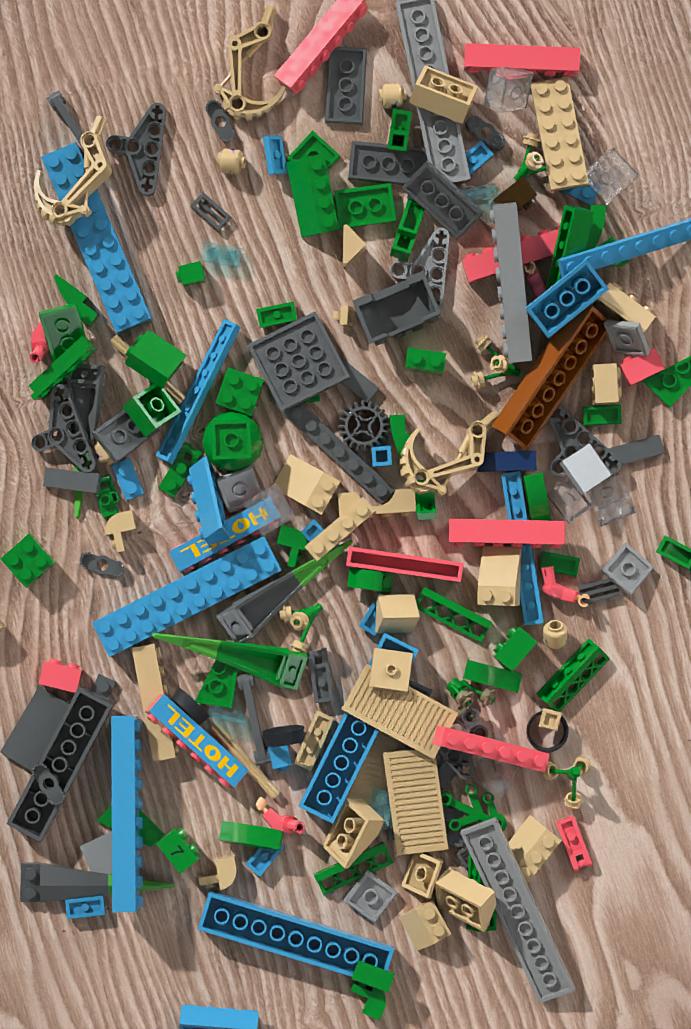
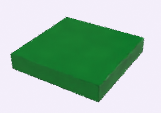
[287,130,341,171]

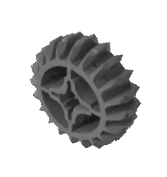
[338,400,390,452]

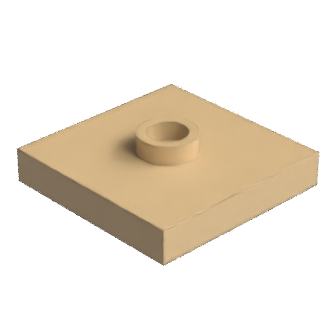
[369,648,413,692]

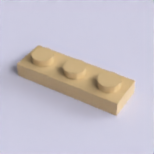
[294,710,334,771]

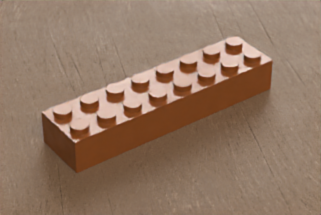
[492,305,607,451]

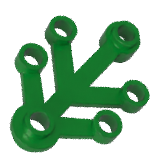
[441,784,507,831]

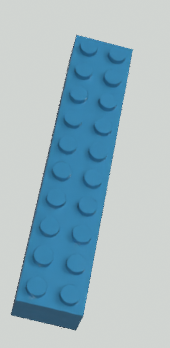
[41,142,153,335]
[92,536,282,657]
[298,633,419,824]
[111,716,143,912]
[197,890,394,977]

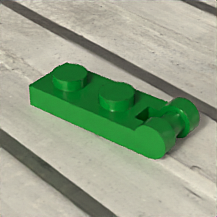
[158,442,203,498]

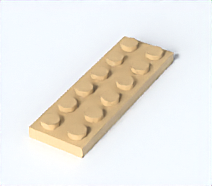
[530,76,589,192]

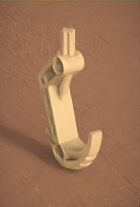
[214,5,286,121]
[34,116,112,226]
[400,411,499,497]

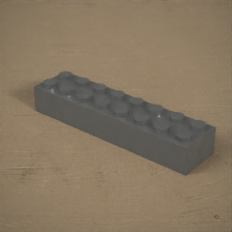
[7,686,115,842]

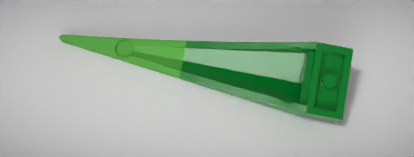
[152,633,308,690]

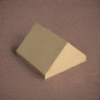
[343,225,366,268]
[375,594,420,633]
[401,853,443,899]

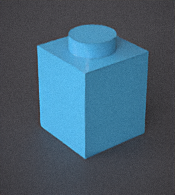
[371,446,392,467]
[268,746,292,772]

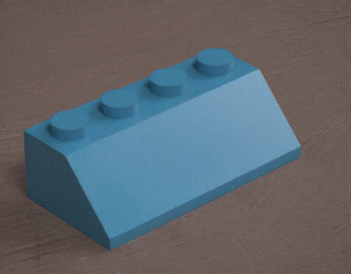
[525,259,609,338]
[187,457,230,545]
[179,1005,259,1029]

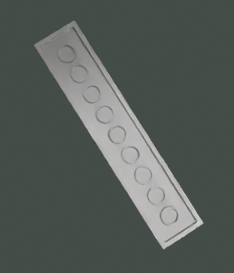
[395,0,471,184]
[460,817,575,1003]

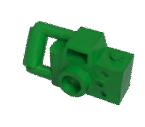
[95,474,120,518]

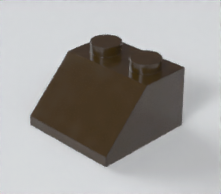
[491,176,537,211]

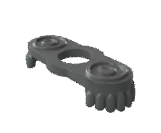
[205,99,235,143]
[466,116,506,151]
[79,552,125,577]
[31,763,65,806]

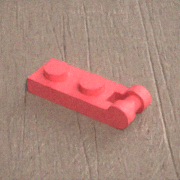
[555,815,593,872]

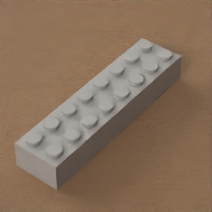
[489,202,532,363]

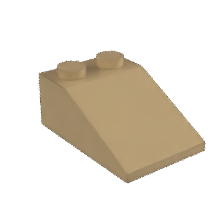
[272,454,340,515]
[477,546,521,606]
[322,798,385,869]

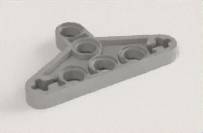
[390,228,450,318]

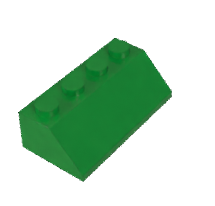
[286,153,339,238]

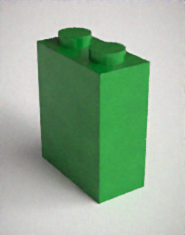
[124,329,186,389]
[404,347,446,376]

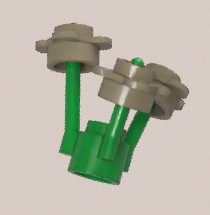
[446,678,496,721]

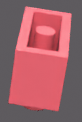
[619,348,665,387]
[39,658,83,693]

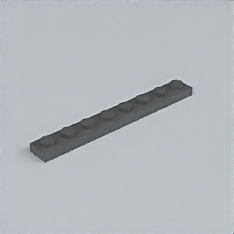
[270,397,395,504]

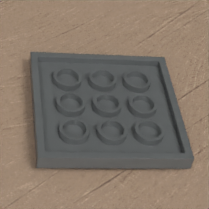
[247,311,350,413]

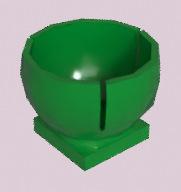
[202,411,264,472]

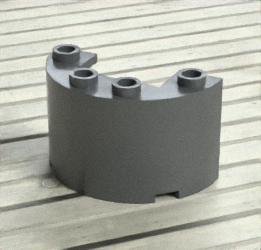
[352,271,441,346]

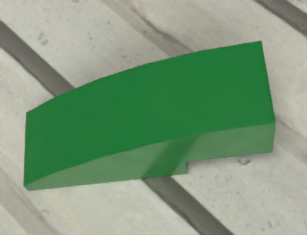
[390,199,425,262]
[585,205,606,251]
[54,274,100,328]
[389,415,414,459]
[523,472,551,521]
[656,535,691,572]
[462,659,523,693]
[219,821,284,851]

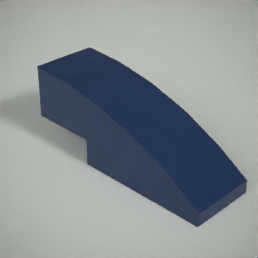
[478,451,536,472]

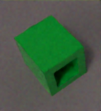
[176,261,206,287]

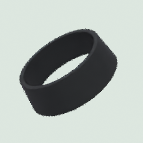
[171,688,210,725]
[526,711,569,752]
[262,725,304,747]

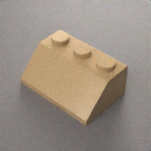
[409,65,478,124]
[594,282,656,333]
[508,815,562,884]
[435,868,496,932]

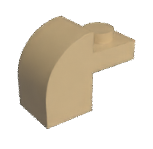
[105,510,137,553]
[199,855,237,890]

